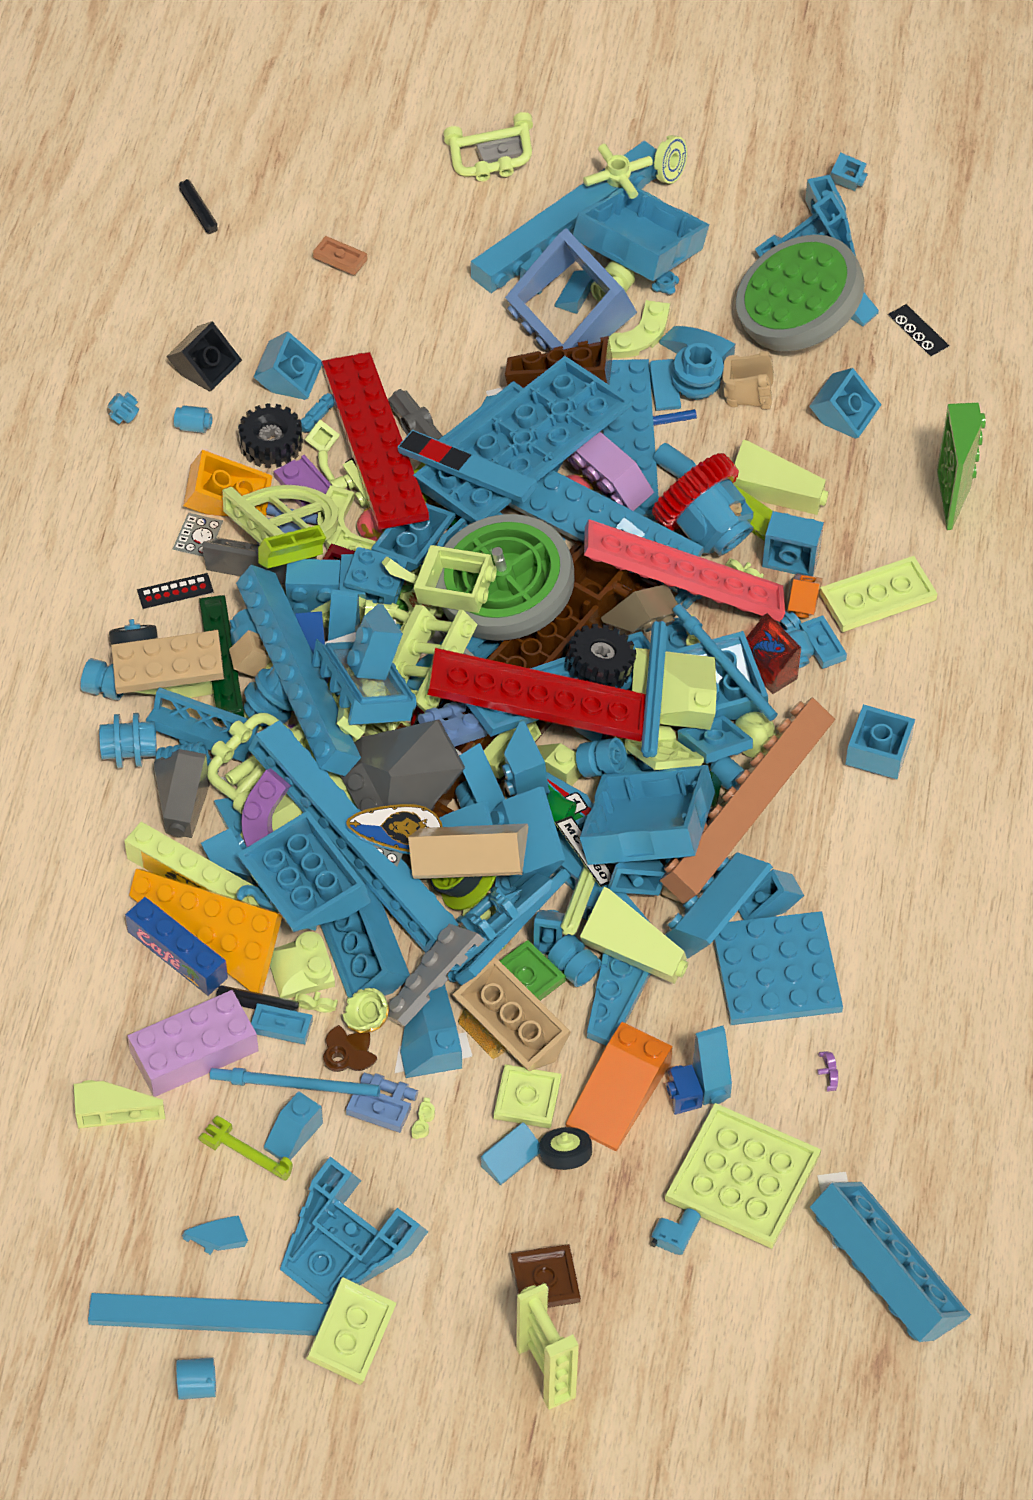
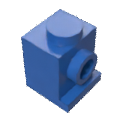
[666,1064,703,1115]

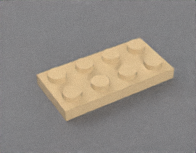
[111,630,224,694]

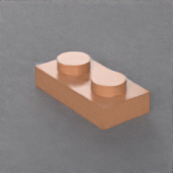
[313,236,368,275]

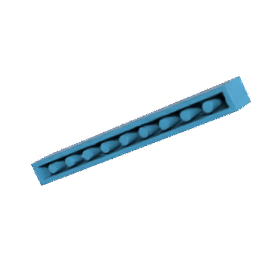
[471,140,658,293]
[236,565,361,776]
[248,720,459,953]

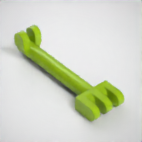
[198,1115,293,1181]

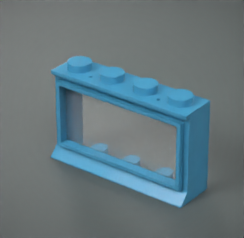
[312,639,417,725]

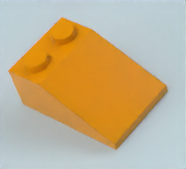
[183,449,273,517]

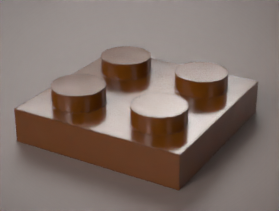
[511,1244,581,1308]

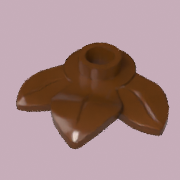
[323,1025,377,1072]

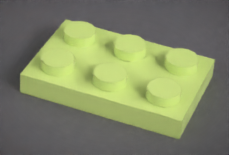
[306,1277,397,1385]

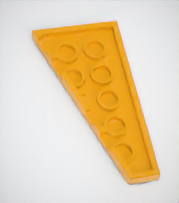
[129,869,282,993]

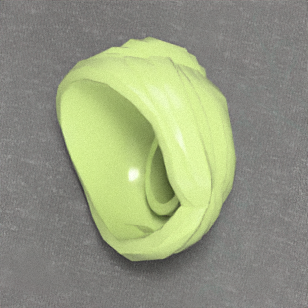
[735,712,777,758]

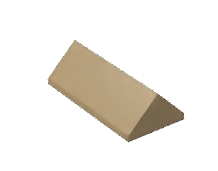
[408,824,529,879]
[453,957,571,1071]

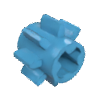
[107,392,139,424]

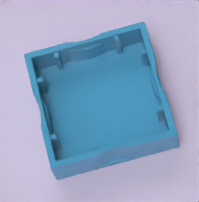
[573,185,710,281]
[580,765,715,865]

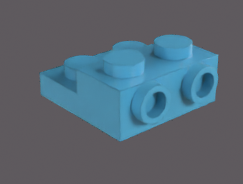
[678,715,753,764]

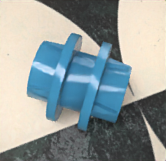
[672,343,724,400]
[244,666,294,727]
[99,713,157,768]

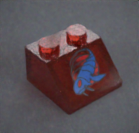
[746,613,801,694]

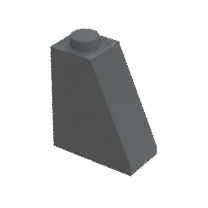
[154,749,210,838]

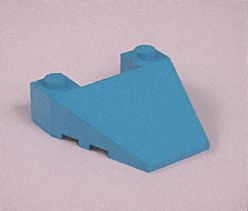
[280,1157,429,1304]

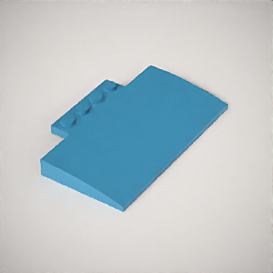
[413,356,633,523]

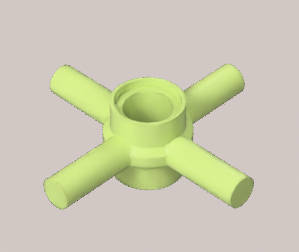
[583,144,653,199]

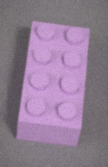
[568,432,654,511]
[127,990,259,1097]

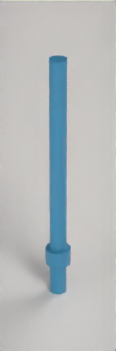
[673,604,778,721]
[210,1067,381,1097]

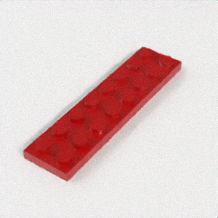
[427,648,646,742]

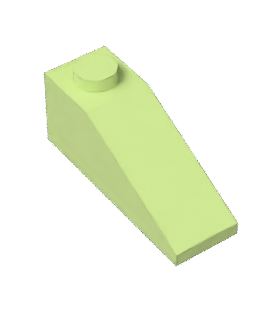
[74,1080,165,1129]

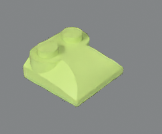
[270,932,335,999]

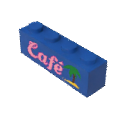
[125,897,228,996]

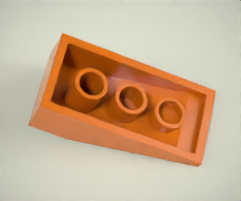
[566,1022,673,1152]

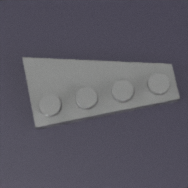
[387,924,485,1026]

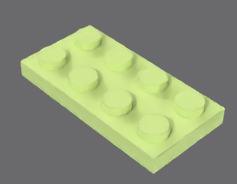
[819,556,937,632]

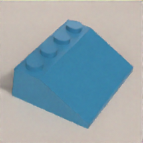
[237,811,371,932]

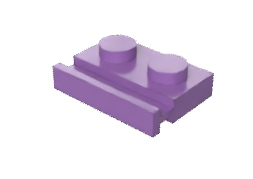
[274,455,331,508]

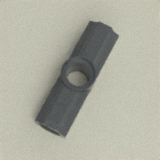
[388,389,443,440]

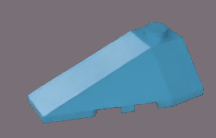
[400,984,462,1078]

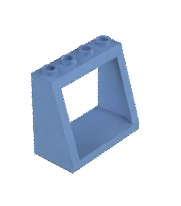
[505,228,637,350]

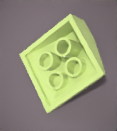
[632,648,717,730]

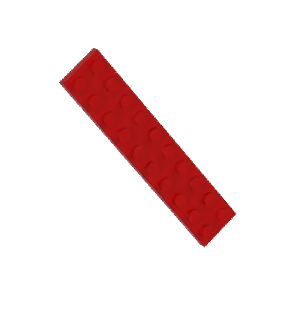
[322,352,429,530]

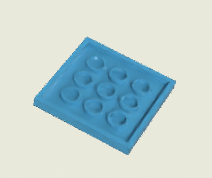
[713,911,843,1025]

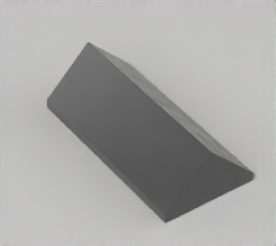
[202,537,317,584]

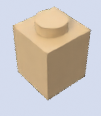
[229,630,271,677]

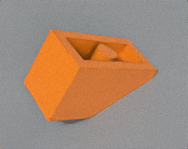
[788,574,823,618]

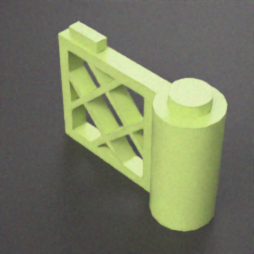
[614,725,704,770]

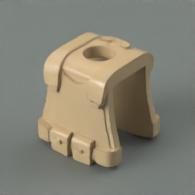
[723,351,774,409]

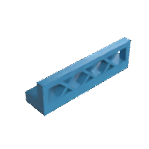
[146,687,259,762]

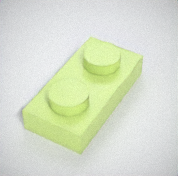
[343,460,370,507]

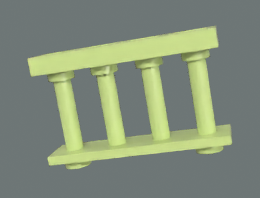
[380,605,478,712]
[516,1283,578,1410]

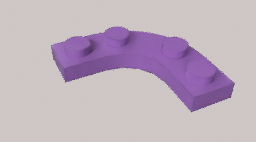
[242,768,291,847]

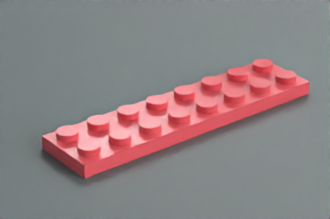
[584,519,785,622]

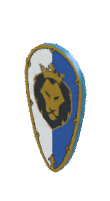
[345,804,443,854]

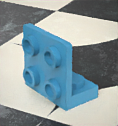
[344,547,408,605]

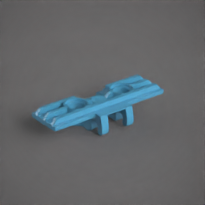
[451,873,553,971]

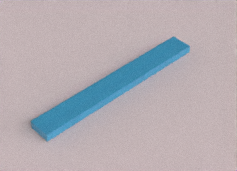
[88,1293,330,1336]

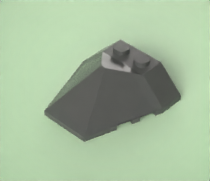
[341,720,465,811]

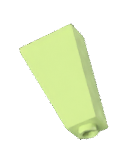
[733,440,829,515]
[580,887,688,984]

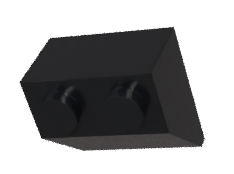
[166,321,242,391]

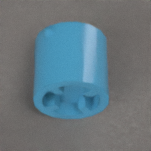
[176,1357,216,1400]

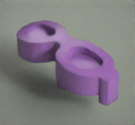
[817,1051,838,1092]

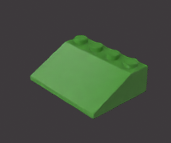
[937,403,986,530]

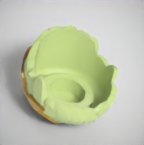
[343,988,389,1033]

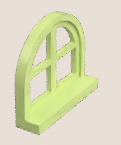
[222,485,338,544]

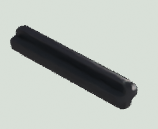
[179,179,218,234]
[216,985,299,1012]

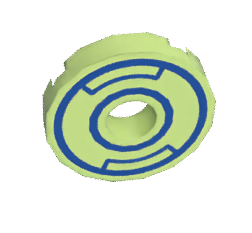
[654,135,687,184]

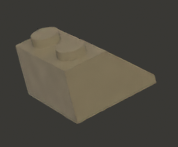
[601,584,678,632]

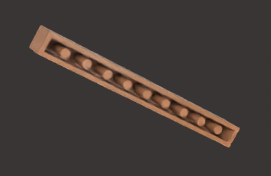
[660,697,836,904]

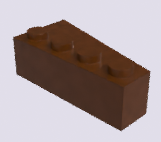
[505,336,613,388]

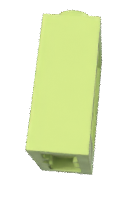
[414,545,497,613]

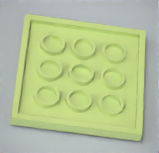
[665,1103,821,1249]

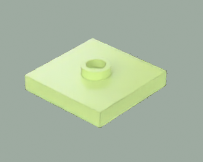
[494,1064,562,1129]

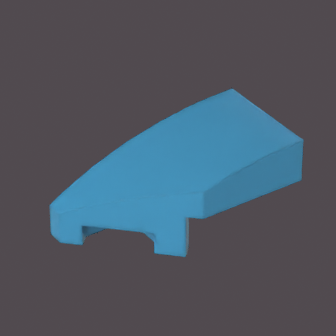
[182,1216,248,1255]

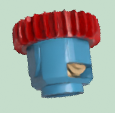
[652,453,754,556]

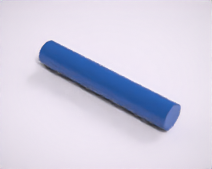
[653,409,697,426]

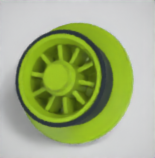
[430,876,496,910]

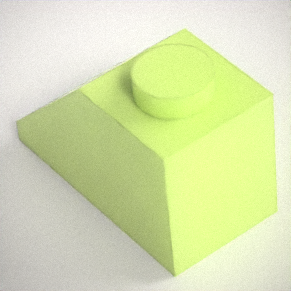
[537,743,582,786]

